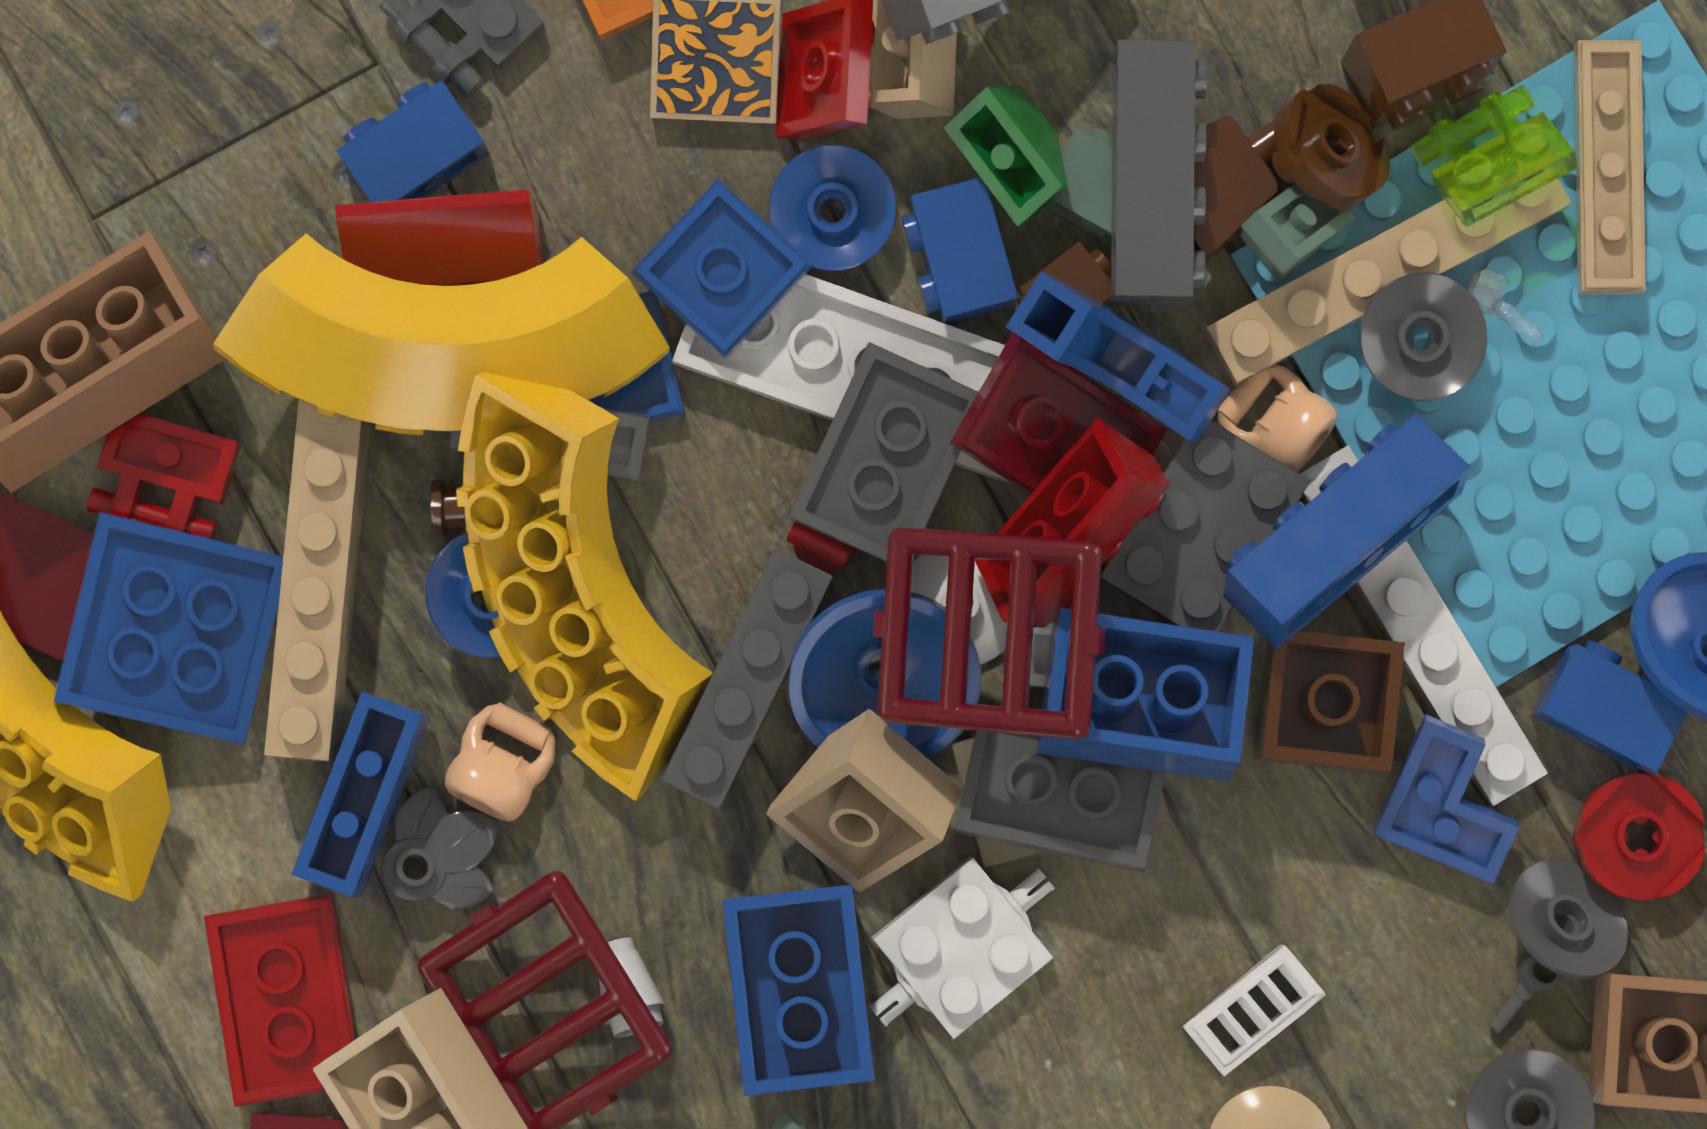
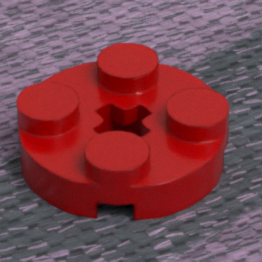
[1572,773,1706,901]

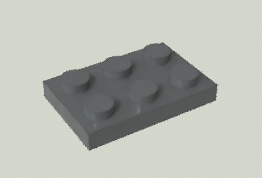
[788,342,979,563]
[1100,420,1310,632]
[955,704,1166,873]

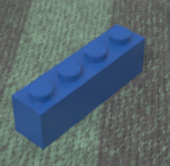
[1223,414,1470,650]

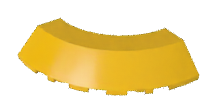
[213,233,670,435]
[456,372,713,801]
[0,611,172,902]

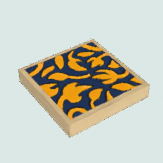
[650,0,781,124]

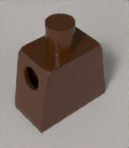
[1194,115,1281,264]

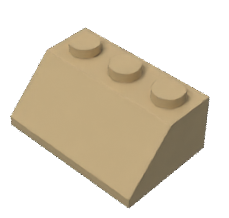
[313,988,528,1129]

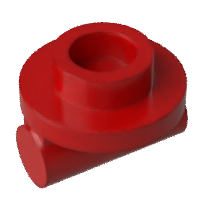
[786,522,856,573]

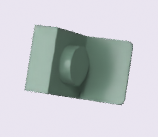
[1241,183,1355,280]

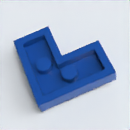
[1374,714,1519,884]

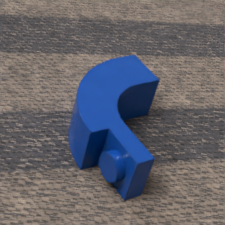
[1006,272,1231,443]

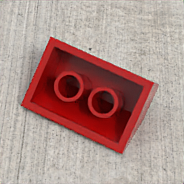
[335,189,544,286]
[975,417,1170,628]

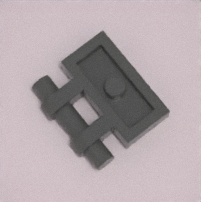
[379,0,545,97]

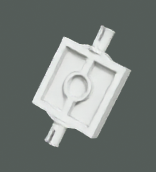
[869,856,1055,1039]

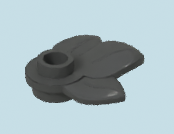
[381,786,498,910]

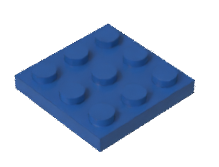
[53,512,283,745]

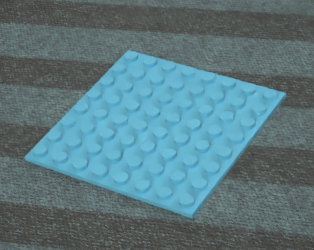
[1229,0,1707,687]

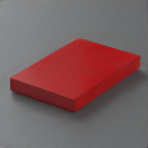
[204,894,357,1107]

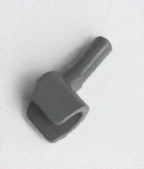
[1489,955,1563,1035]

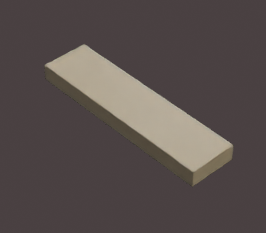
[1574,40,1646,295]

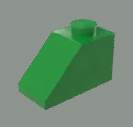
[944,85,1068,227]

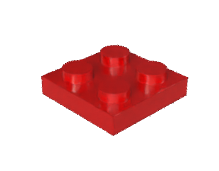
[776,0,875,141]

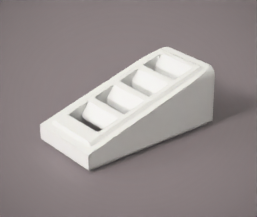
[1182,944,1326,1076]

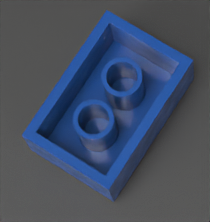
[1036,608,1254,782]
[722,885,875,1096]

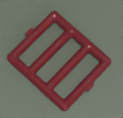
[873,527,1106,739]
[417,871,672,1129]

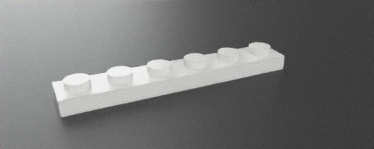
[1300,445,1548,807]

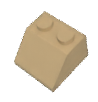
[766,709,962,893]

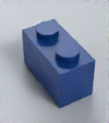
[336,80,490,202]
[901,177,1018,325]
[1531,641,1688,774]

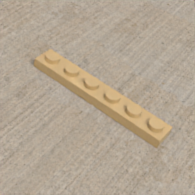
[1204,148,1572,386]

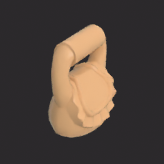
[1217,365,1338,473]
[444,702,557,822]

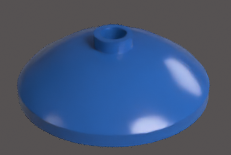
[1630,552,1707,721]
[788,589,981,759]

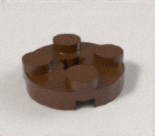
[1272,84,1390,213]

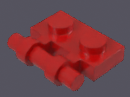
[87,413,242,540]

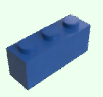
[291,691,431,898]

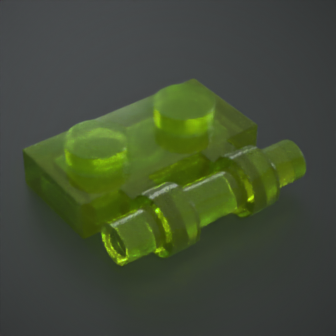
[1410,85,1578,227]

